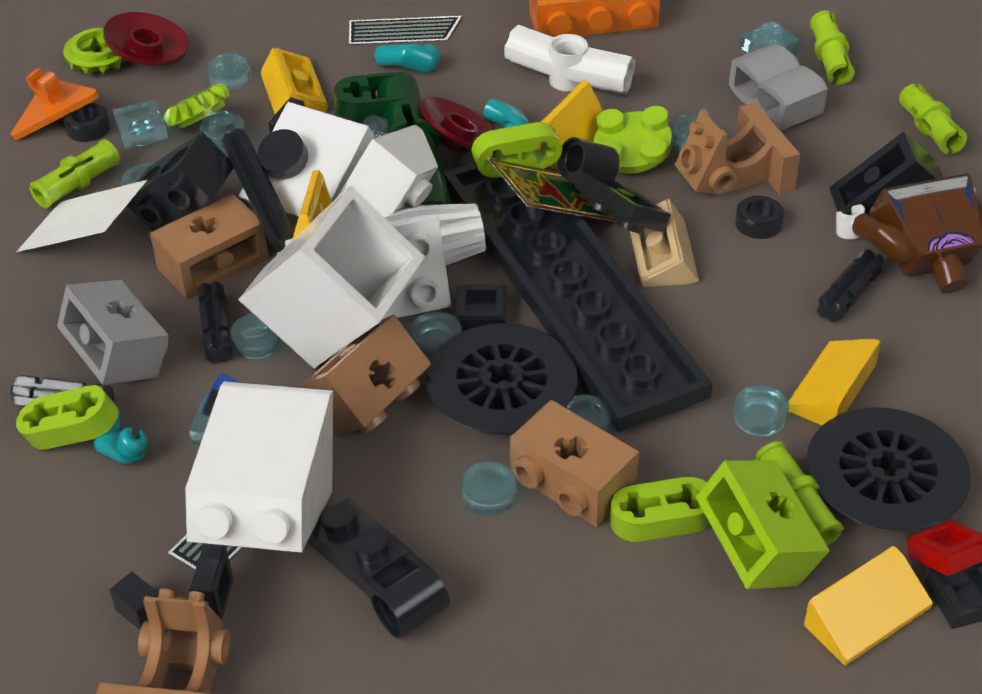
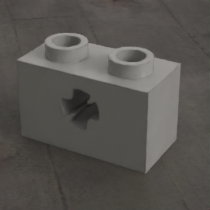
[57,280,169,385]

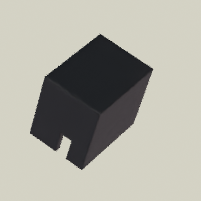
[109,571,159,630]

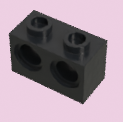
[127,132,234,231]

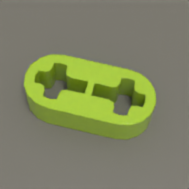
[471,122,562,178]
[16,385,118,450]
[610,477,711,542]

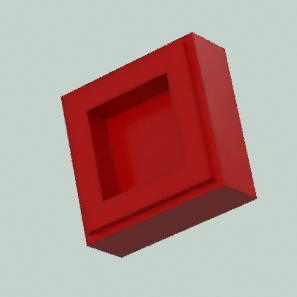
[907,520,982,576]

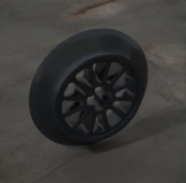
[426,323,578,435]
[807,407,971,531]

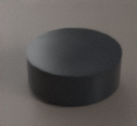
[63,103,110,142]
[258,129,308,179]
[735,195,784,239]

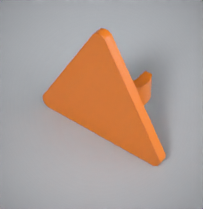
[11,68,100,140]

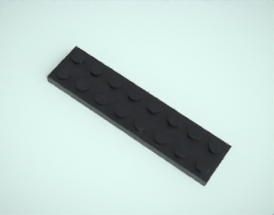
[443,156,713,433]

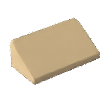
[630,199,699,287]

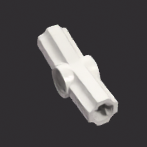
[504,25,635,95]

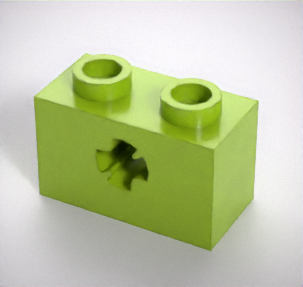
[696,460,830,589]

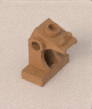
[675,102,800,195]
[96,589,231,694]

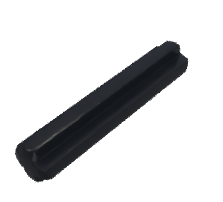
[222,128,295,250]

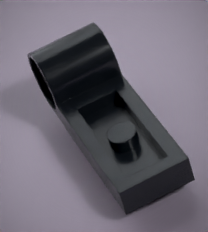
[557,137,671,234]
[307,497,450,639]

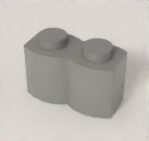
[729,43,828,131]

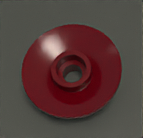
[103,12,188,66]
[420,97,497,152]

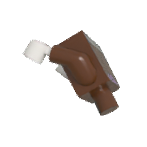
[836,173,982,293]

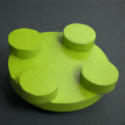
[593,106,673,174]

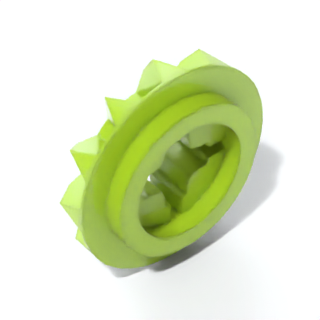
[63,28,128,75]
[163,84,231,129]

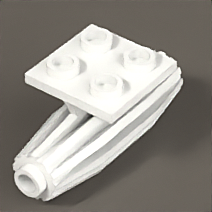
[277,204,486,319]

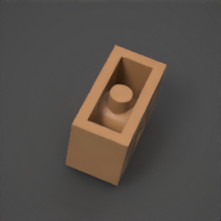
[150,193,269,299]
[300,314,431,436]
[510,400,639,528]

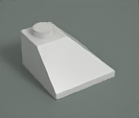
[337,125,438,214]

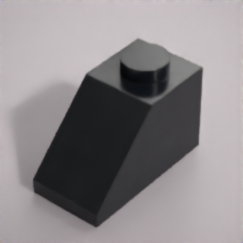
[829,131,944,215]

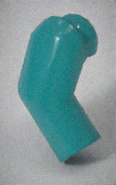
[375,44,441,74]
[483,98,530,128]
[93,409,148,465]

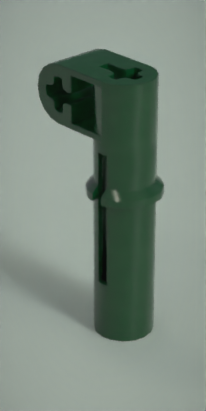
[334,72,452,205]

